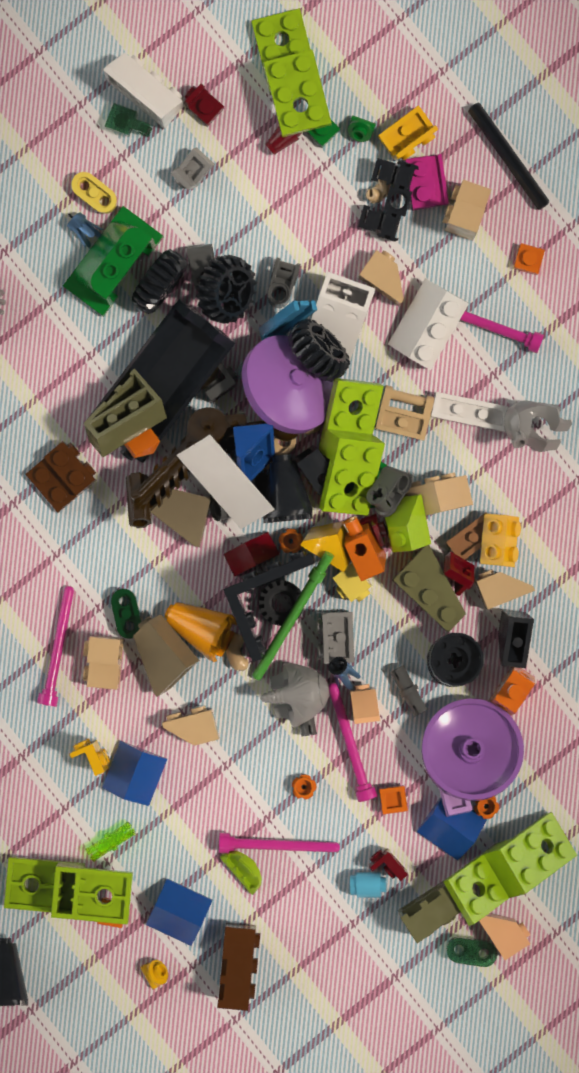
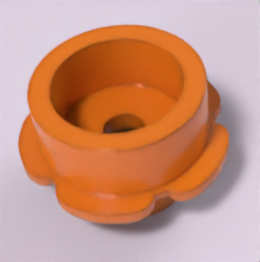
[279,529,303,553]
[292,774,317,799]
[474,797,499,819]

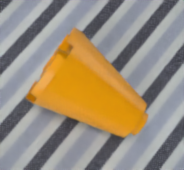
[164,602,237,662]

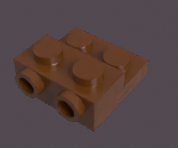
[25,441,97,513]

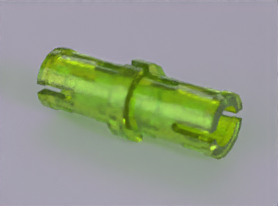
[85,821,137,862]

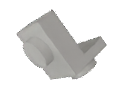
[171,147,215,190]

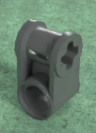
[187,244,215,292]
[268,257,301,309]
[366,466,412,517]

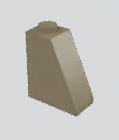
[151,489,211,548]
[133,614,200,697]

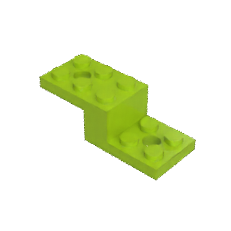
[251,8,332,138]
[318,378,385,516]
[443,812,577,926]
[4,856,133,925]

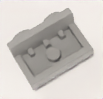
[317,612,354,664]

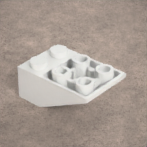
[311,272,376,361]

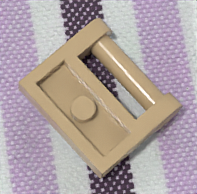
[375,385,435,441]

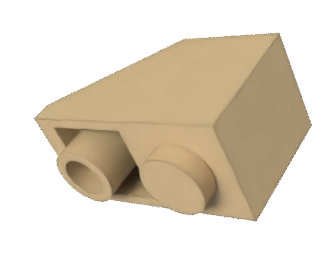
[162,706,220,746]

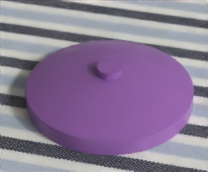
[242,335,333,434]
[421,699,524,801]

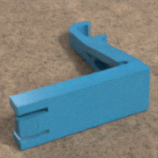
[259,300,317,340]

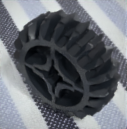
[132,249,187,314]
[195,255,257,324]
[288,319,350,382]

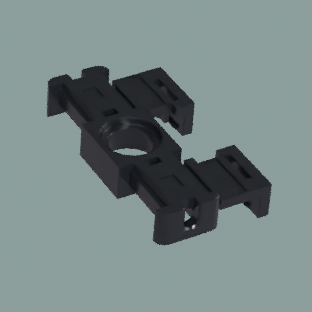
[358,158,419,242]

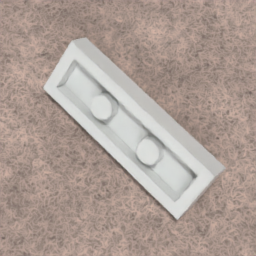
[431,392,509,432]

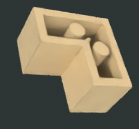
[442,179,492,241]
[405,473,473,516]
[83,636,124,690]

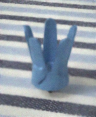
[67,212,104,248]
[328,657,361,690]

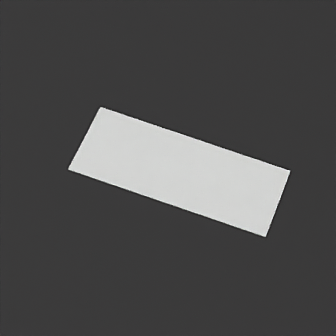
[176,435,275,529]

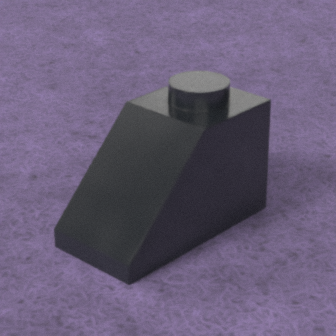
[498,610,534,668]

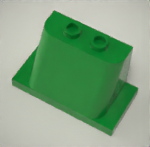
[63,206,164,317]

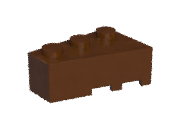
[217,923,261,1011]

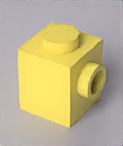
[333,563,372,602]

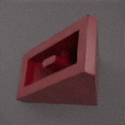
[223,532,279,577]

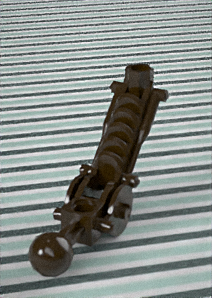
[126,407,298,528]

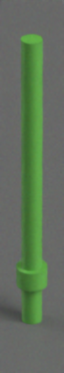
[252,551,334,680]

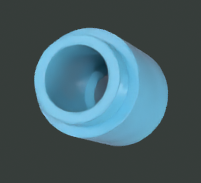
[350,872,386,898]

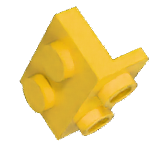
[377,105,438,161]
[480,514,521,567]
[69,738,110,776]

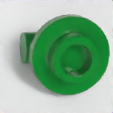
[347,115,376,142]

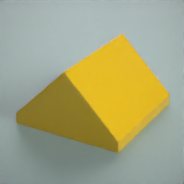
[300,521,351,572]

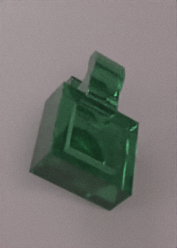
[105,103,152,137]

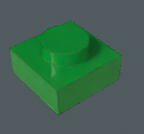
[306,120,340,148]

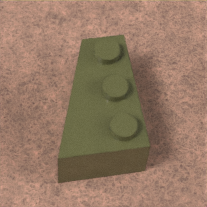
[83,368,167,457]
[392,545,466,633]
[398,880,478,944]

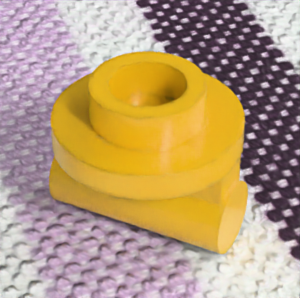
[140,960,168,990]

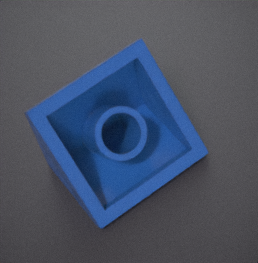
[233,424,275,481]
[102,741,167,806]
[417,797,487,861]
[146,878,213,946]

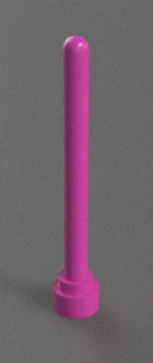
[460,311,544,353]
[37,586,74,707]
[329,683,377,802]
[219,833,340,853]

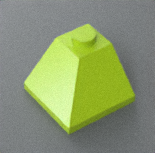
[384,494,431,552]

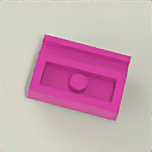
[405,154,449,210]

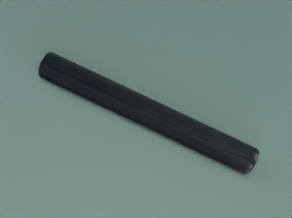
[468,102,549,210]

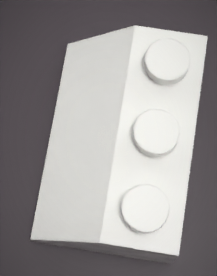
[103,53,184,129]
[388,278,469,370]

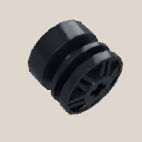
[427,633,484,687]

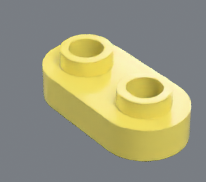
[71,172,117,214]

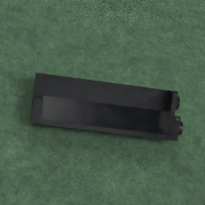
[87,299,235,463]

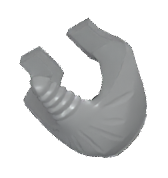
[504,400,572,452]
[260,663,330,727]

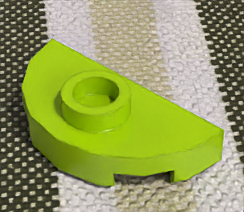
[220,851,262,895]

